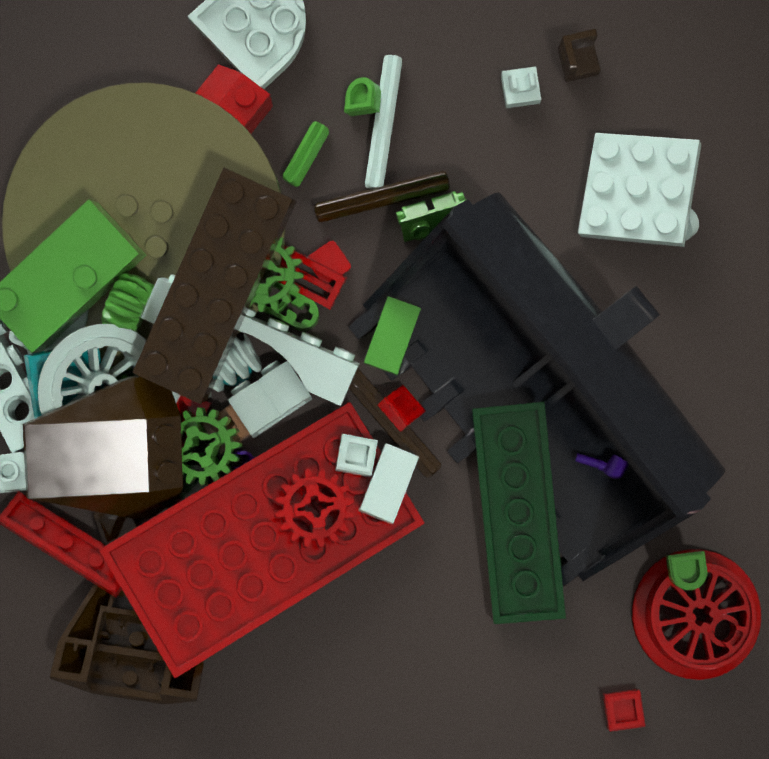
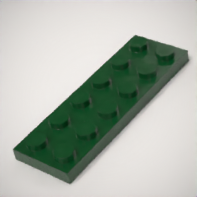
[472,402,566,624]

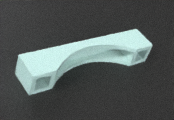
[141,274,360,406]

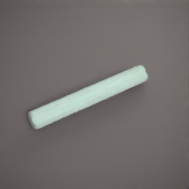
[365,55,402,189]

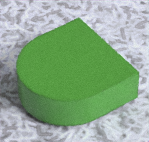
[344,77,381,116]
[666,551,707,590]

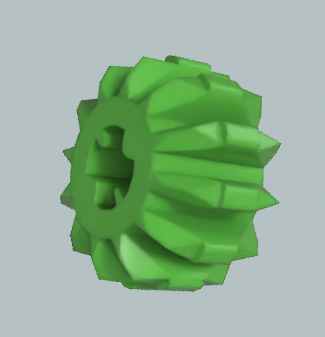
[101,273,154,332]

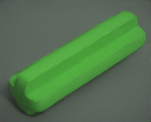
[283,121,329,187]

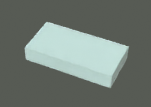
[359,443,419,524]

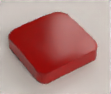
[308,241,351,284]

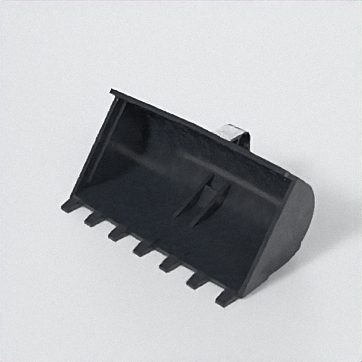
[349,192,726,587]

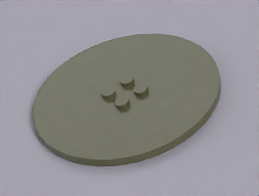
[2,83,286,368]

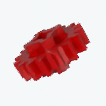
[274,468,354,549]

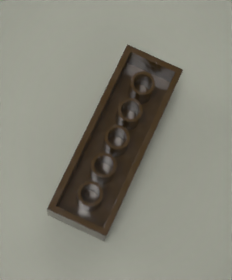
[132,167,297,404]

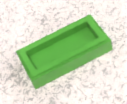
[364,296,421,376]

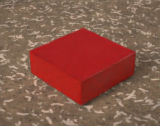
[377,385,426,432]
[603,689,646,732]

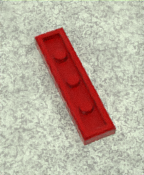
[0,491,122,597]

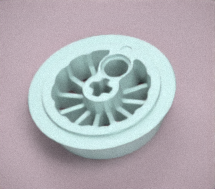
[38,324,147,415]

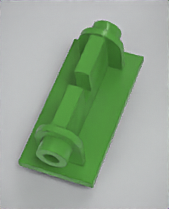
[396,191,465,242]

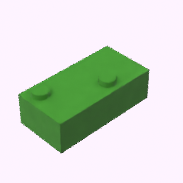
[0,199,147,353]

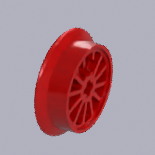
[632,549,761,680]

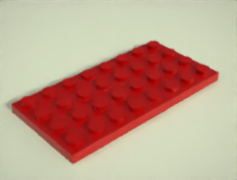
[99,402,425,678]

